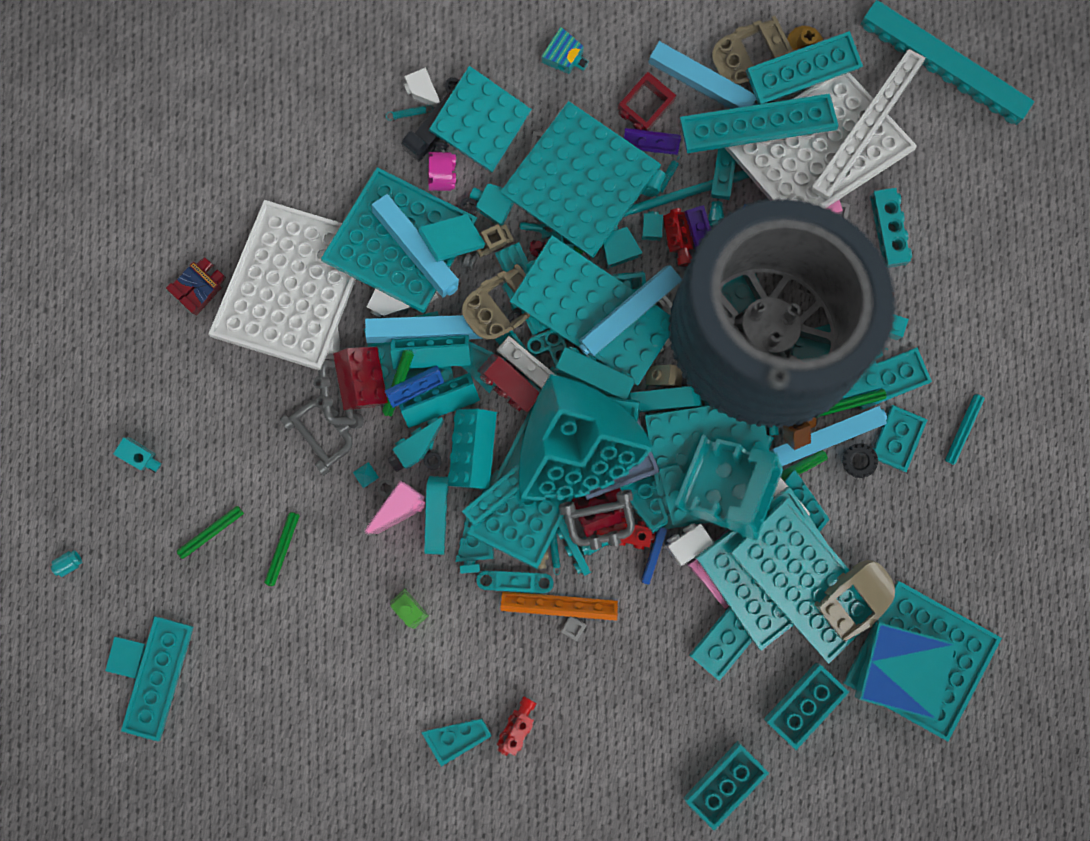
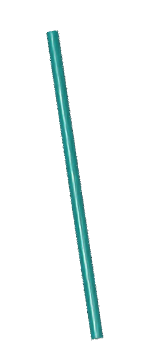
[624,170,750,217]

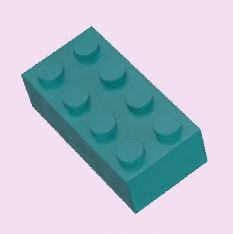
[448,409,497,489]
[763,662,849,750]
[683,741,769,831]

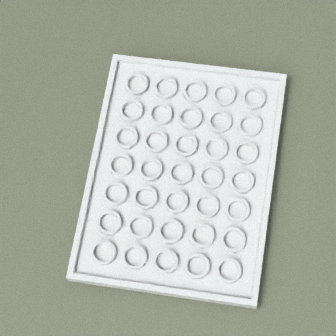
[725,73,917,208]
[209,200,356,370]

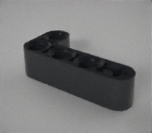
[401,94,450,162]

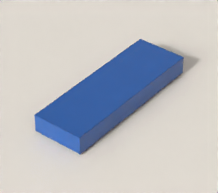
[385,366,444,408]
[641,527,667,585]

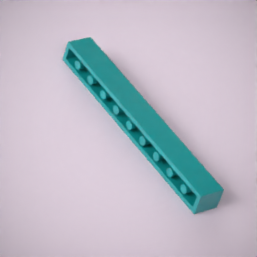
[860,0,1035,125]

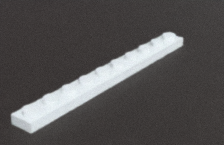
[811,49,925,200]

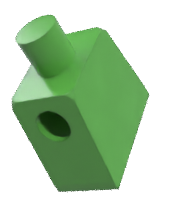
[390,588,429,629]

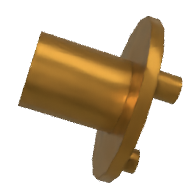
[787,26,823,51]

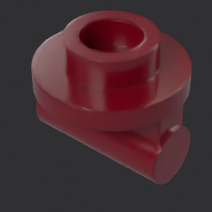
[529,240,546,257]

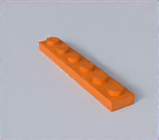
[500,591,618,621]

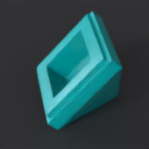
[353,462,379,488]

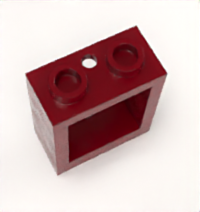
[618,72,677,131]

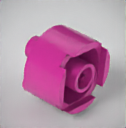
[428,152,456,191]

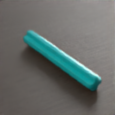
[945,394,985,465]

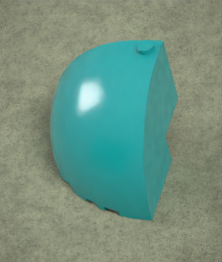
[519,374,653,501]

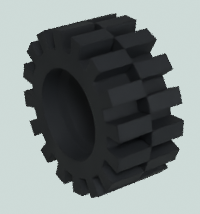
[842,443,878,478]

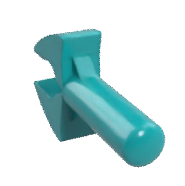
[520,222,552,239]

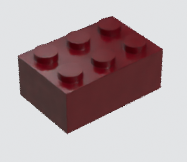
[333,347,388,410]
[477,354,540,412]

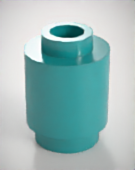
[51,550,83,577]

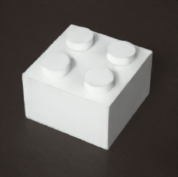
[665,523,713,566]

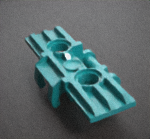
[495,242,549,335]

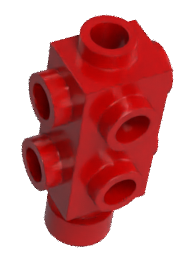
[663,208,693,267]
[596,517,656,550]
[496,696,537,756]

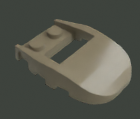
[712,16,793,85]
[462,264,531,340]
[814,560,895,641]

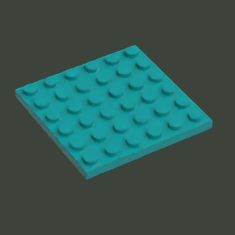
[500,101,661,258]
[321,167,477,313]
[645,405,769,529]
[695,487,827,650]
[843,581,1002,742]

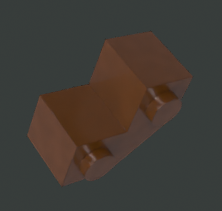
[783,417,816,450]

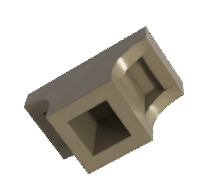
[476,224,514,258]
[645,364,682,388]

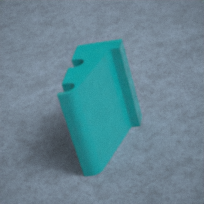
[675,435,783,540]

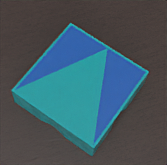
[854,622,956,721]

